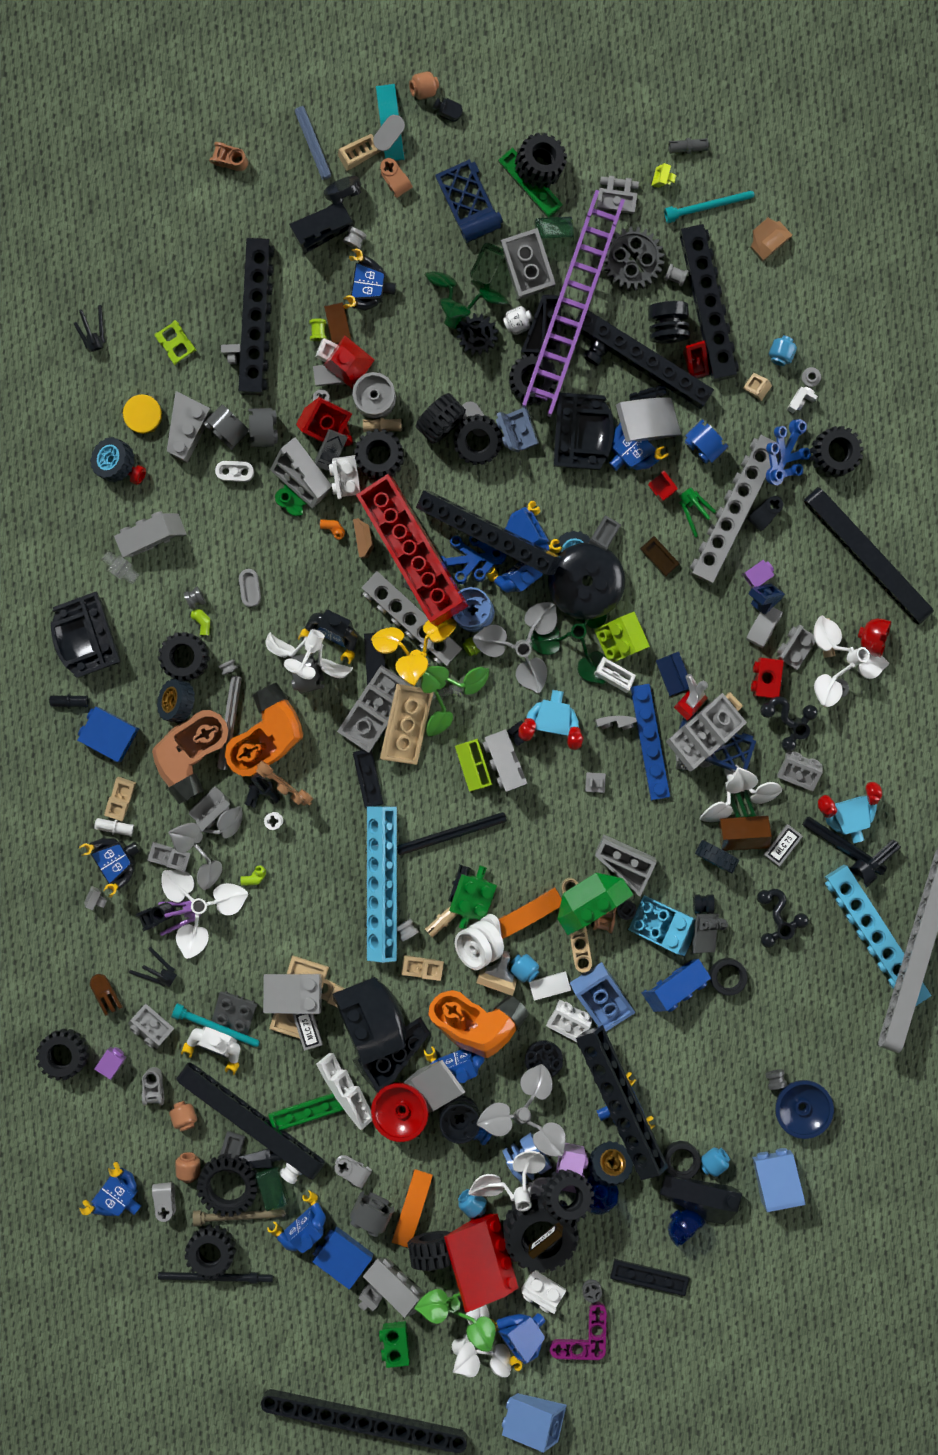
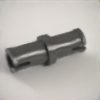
[668,138,709,154]

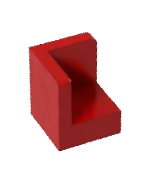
[648,471,678,502]

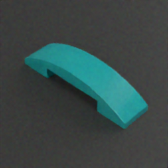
[376,84,405,161]

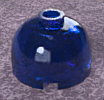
[587,1176,619,1215]
[668,1209,706,1248]

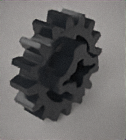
[457,313,498,356]

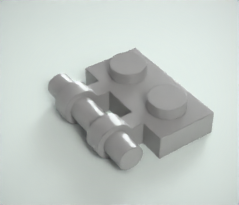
[596,175,639,214]

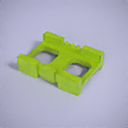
[154,320,197,365]

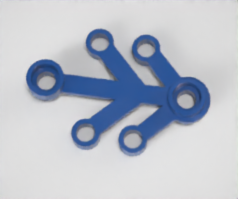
[766,419,811,485]
[440,536,506,584]

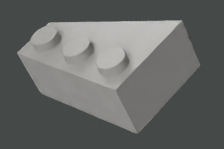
[167,391,213,463]
[270,437,332,508]
[114,511,187,557]
[482,729,527,792]
[595,834,656,897]
[363,1257,426,1318]

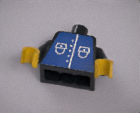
[343,249,396,311]
[298,609,358,664]
[79,838,141,897]

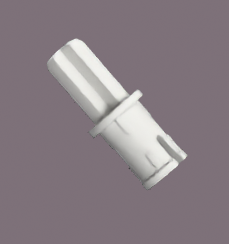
[95,818,134,837]

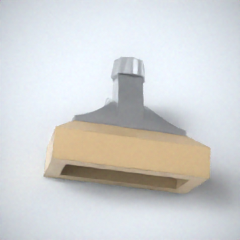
[476,951,517,996]

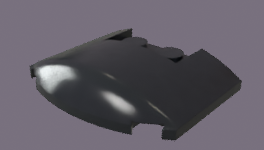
[553,392,614,470]
[51,591,121,678]
[332,977,406,1066]

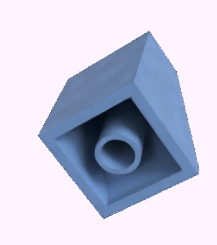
[752,1148,806,1212]
[502,1393,566,1453]

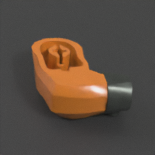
[225,682,303,776]
[428,990,528,1058]

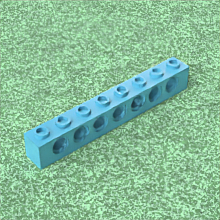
[367,806,397,963]
[825,865,931,1006]

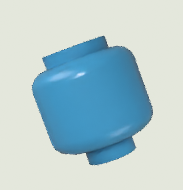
[769,336,797,366]
[511,954,539,983]
[701,1147,730,1177]
[458,1189,487,1218]

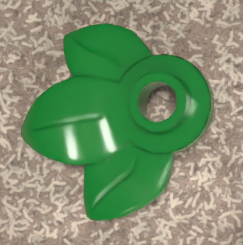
[275,484,307,516]

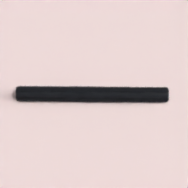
[397,812,507,855]

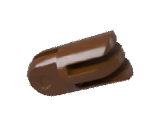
[90,974,123,1017]

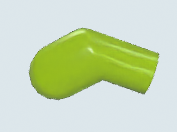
[191,609,210,636]

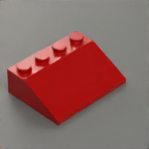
[444,1214,519,1312]

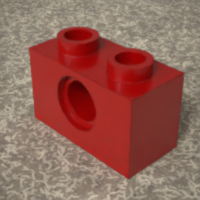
[751,658,784,698]

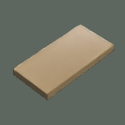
[380,684,434,765]
[269,956,329,1039]

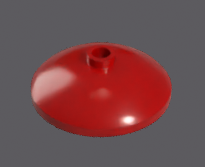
[371,1083,428,1142]

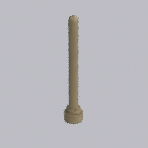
[193,1209,286,1226]

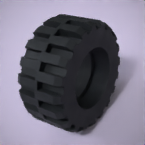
[503,1193,579,1273]

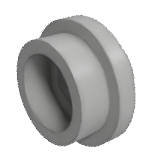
[801,367,821,387]

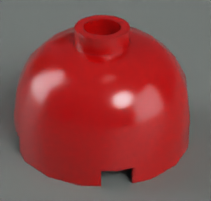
[858,618,892,658]

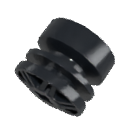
[648,301,690,344]
[439,1095,480,1144]

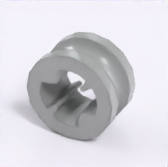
[219,659,238,675]

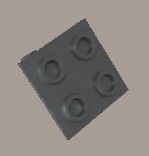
[693,914,728,953]
[212,991,258,1035]

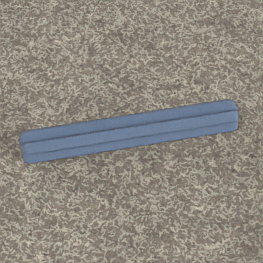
[295,106,331,180]

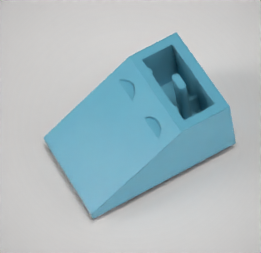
[628,895,696,956]

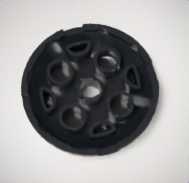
[548,543,625,620]

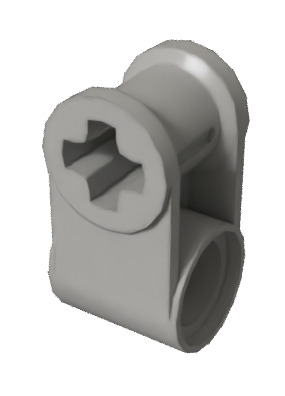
[142,1067,164,1106]
[335,1155,372,1188]
[152,1182,176,1222]

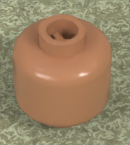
[409,71,439,100]
[169,1101,197,1132]
[175,1152,201,1183]

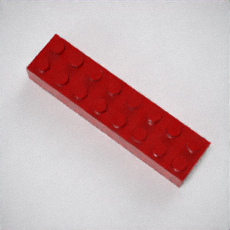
[356,474,468,627]

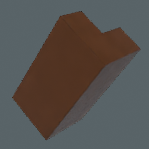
[719,816,772,851]

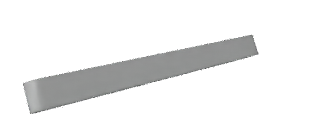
[878,848,938,1053]

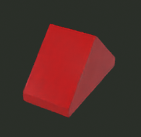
[683,341,709,378]

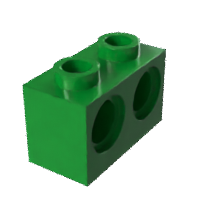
[379,1321,410,1368]

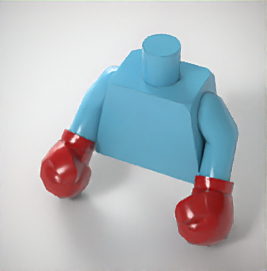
[518,690,583,750]
[818,782,882,843]

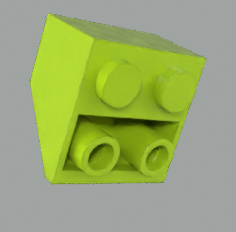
[594,612,650,663]

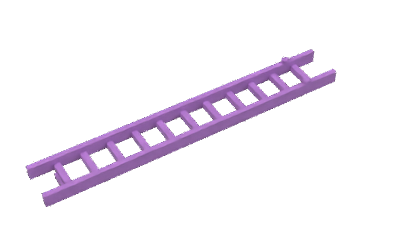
[522,190,625,417]

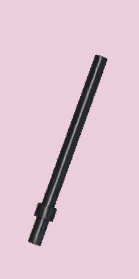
[158,1272,274,1284]

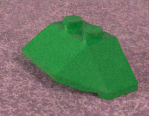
[557,873,633,935]

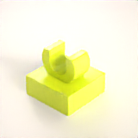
[651,163,676,188]

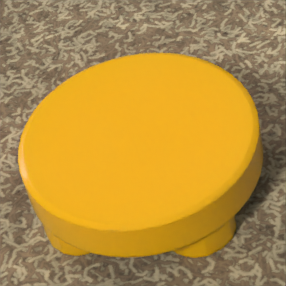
[123,394,162,434]

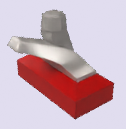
[674,674,708,721]

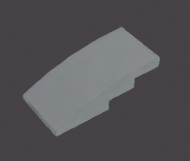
[616,398,681,442]
[337,665,412,753]
[666,693,747,772]

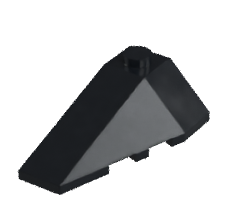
[353,1017,430,1093]
[660,1174,742,1225]

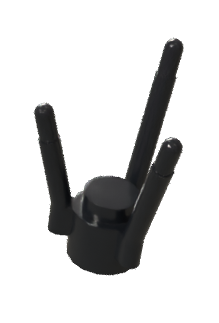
[74,305,106,352]
[129,947,177,988]

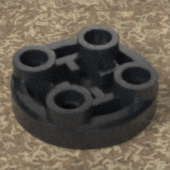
[323,176,361,205]
[525,1040,563,1078]

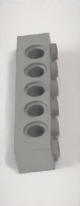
[362,571,462,666]

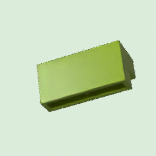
[455,739,492,792]

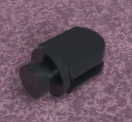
[433,98,463,122]

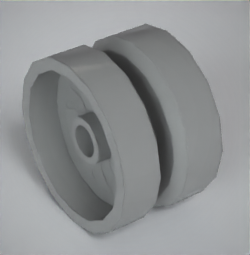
[352,372,396,419]

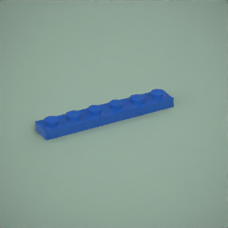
[630,684,670,800]

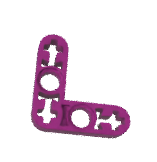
[550,1302,607,1360]

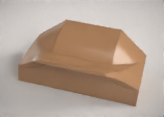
[750,217,792,262]
[353,518,374,559]

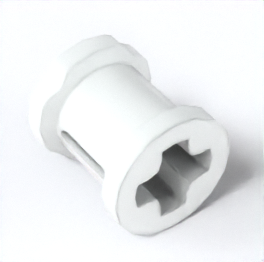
[264,812,283,830]

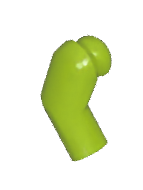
[241,865,266,886]

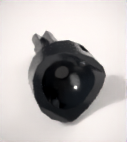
[849,840,901,888]

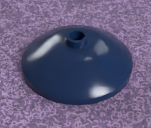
[775,1080,834,1139]

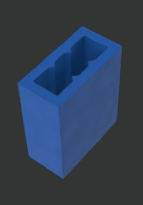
[77,707,140,762]
[312,1226,374,1290]

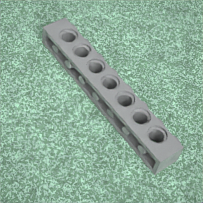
[689,435,777,584]

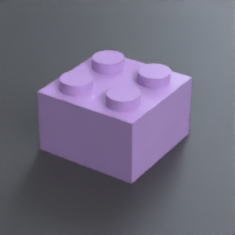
[556,1143,589,1193]

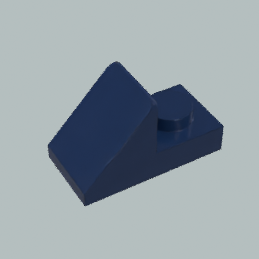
[748,583,785,614]

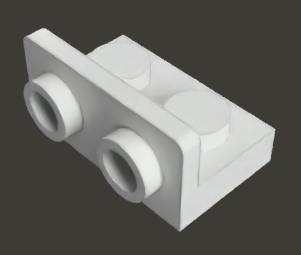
[329,455,361,499]
[546,1000,593,1042]
[521,1270,566,1314]

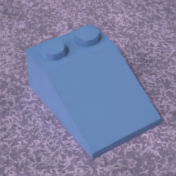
[570,962,635,1031]

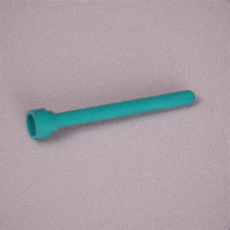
[664,191,755,224]
[171,1003,260,1047]

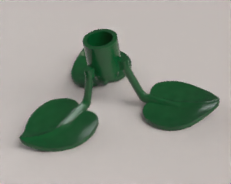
[424,271,510,329]
[526,614,609,684]

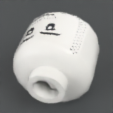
[504,306,533,335]

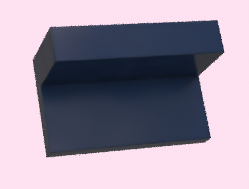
[655,651,689,696]

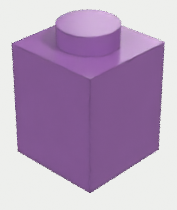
[742,559,774,588]
[95,1047,127,1080]

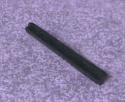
[802,817,887,875]

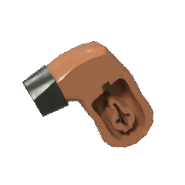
[152,710,228,804]

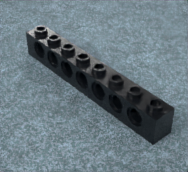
[679,224,739,382]
[238,238,275,396]
[572,310,714,410]
[416,490,562,575]
[576,1025,668,1180]

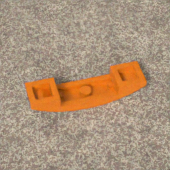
[499,887,562,939]
[391,1169,433,1248]

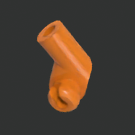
[320,519,345,540]

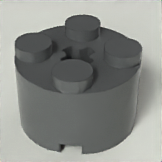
[203,404,250,450]
[248,408,278,448]
[289,652,324,694]
[350,1192,395,1237]

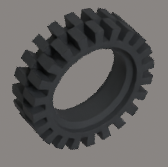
[197,1154,259,1217]

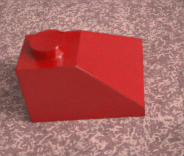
[323,336,375,389]
[296,397,352,442]

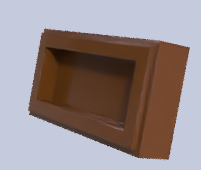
[324,302,352,344]

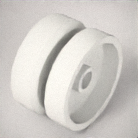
[455,920,504,970]

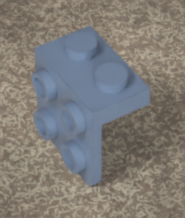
[496,407,539,452]

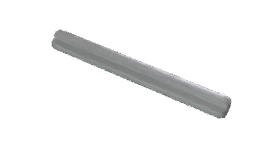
[217,676,242,770]

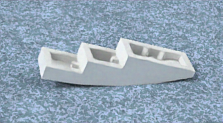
[316,1053,372,1130]

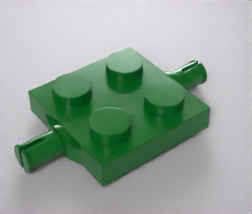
[449,865,497,929]

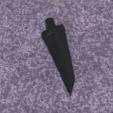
[238,1149,281,1169]

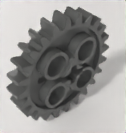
[603,227,664,291]

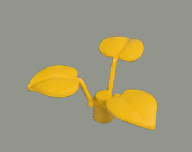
[371,618,457,686]

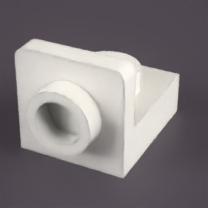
[786,387,818,413]

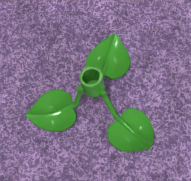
[421,666,489,737]
[414,1289,496,1352]

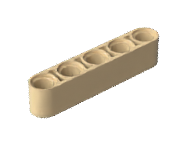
[562,878,592,973]

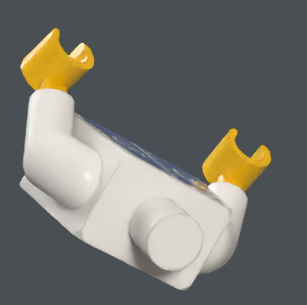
[181,1027,240,1075]

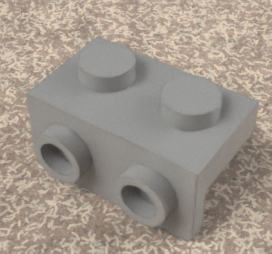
[189,787,230,831]

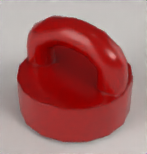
[128,465,146,485]

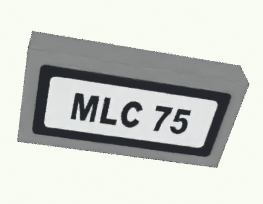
[764,824,803,866]
[293,1014,323,1051]

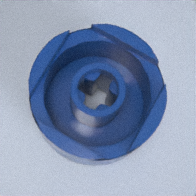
[685,419,728,464]

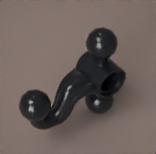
[760,696,818,752]
[757,889,809,948]

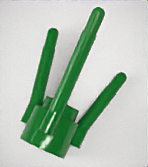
[679,487,716,538]

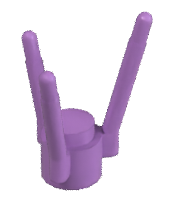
[158,901,201,936]

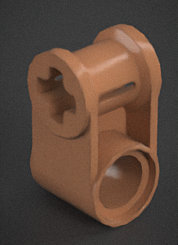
[209,142,248,171]
[380,158,413,198]
[593,907,617,933]

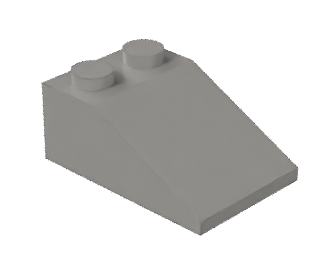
[501,228,556,300]
[263,974,322,1014]
[403,1060,465,1113]

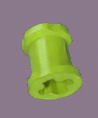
[309,319,327,341]

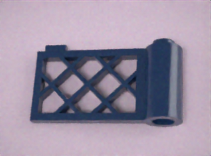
[435,159,503,244]
[678,713,756,772]

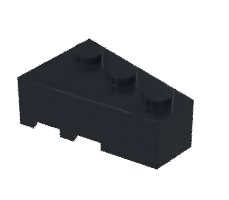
[289,202,354,254]
[520,295,562,358]

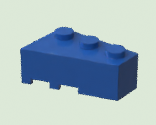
[642,959,711,1012]

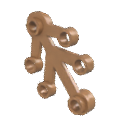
[256,761,314,806]

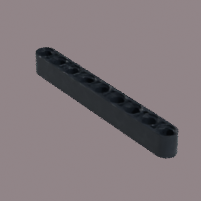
[803,487,934,625]
[176,1062,325,1180]

